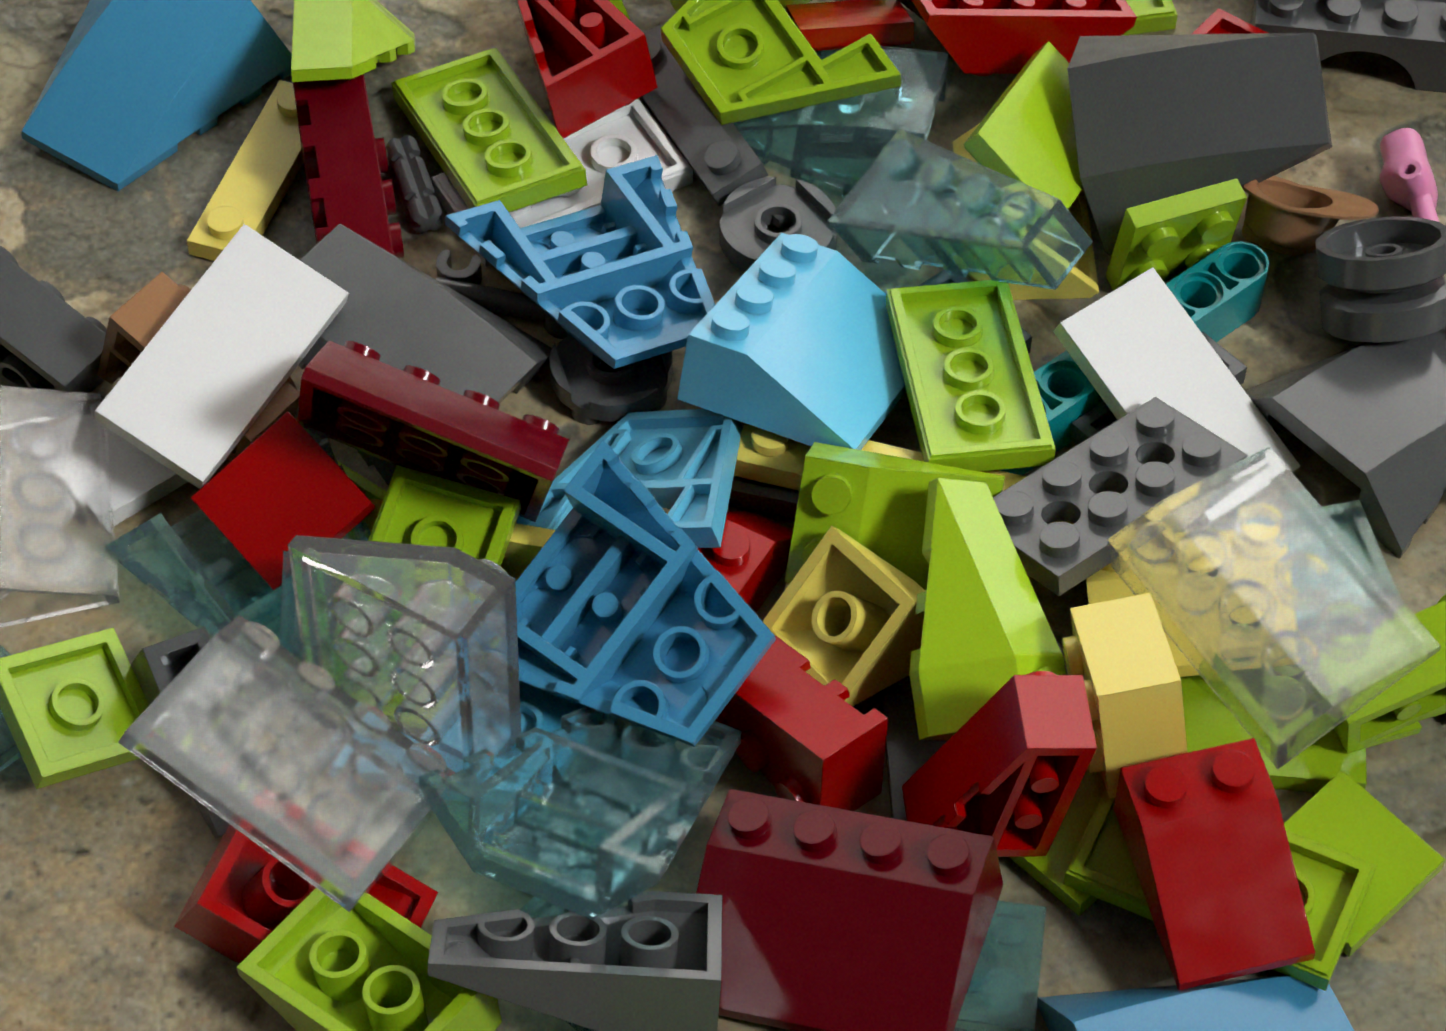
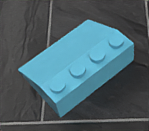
[677,233,906,450]

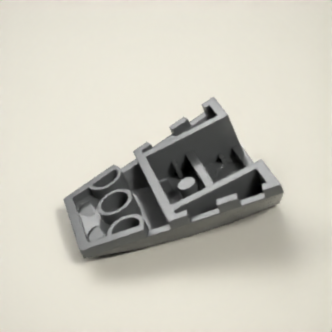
[1067,33,1332,256]
[299,224,552,487]
[1245,328,1446,559]

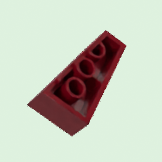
[293,74,404,258]

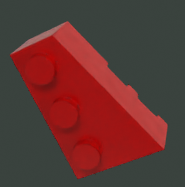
[516,0,658,139]
[711,635,888,811]
[902,671,1097,857]

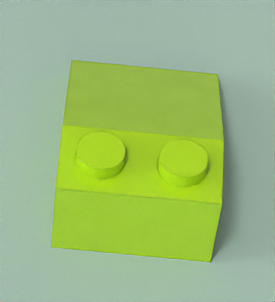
[785,442,1005,590]
[236,871,502,1031]

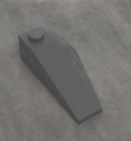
[427,891,722,1031]

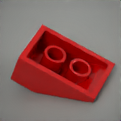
[1114,738,1315,990]
[174,787,438,963]

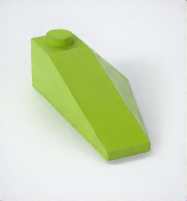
[291,0,415,82]
[909,478,1066,741]

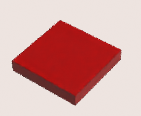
[786,0,914,51]
[191,411,376,595]

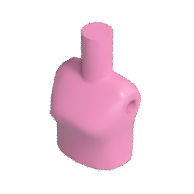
[1380,128,1439,222]

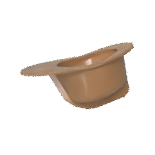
[1242,176,1379,256]

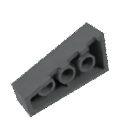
[0,246,107,419]

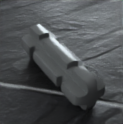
[386,135,443,234]

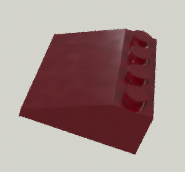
[298,341,570,522]
[696,789,1003,1031]

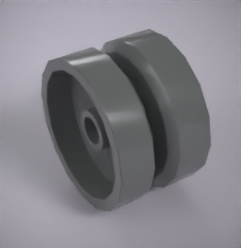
[1316,216,1446,343]

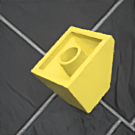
[763,526,926,707]

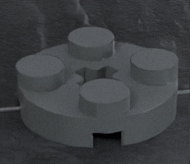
[719,177,837,272]
[549,331,673,425]

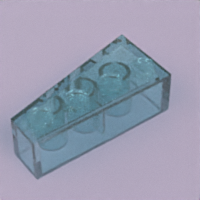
[827,129,1093,290]

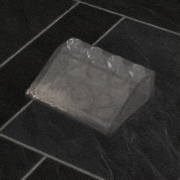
[0,386,120,628]
[1107,446,1441,769]
[288,535,521,794]
[118,616,460,912]

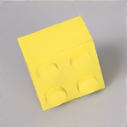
[1062,592,1188,799]

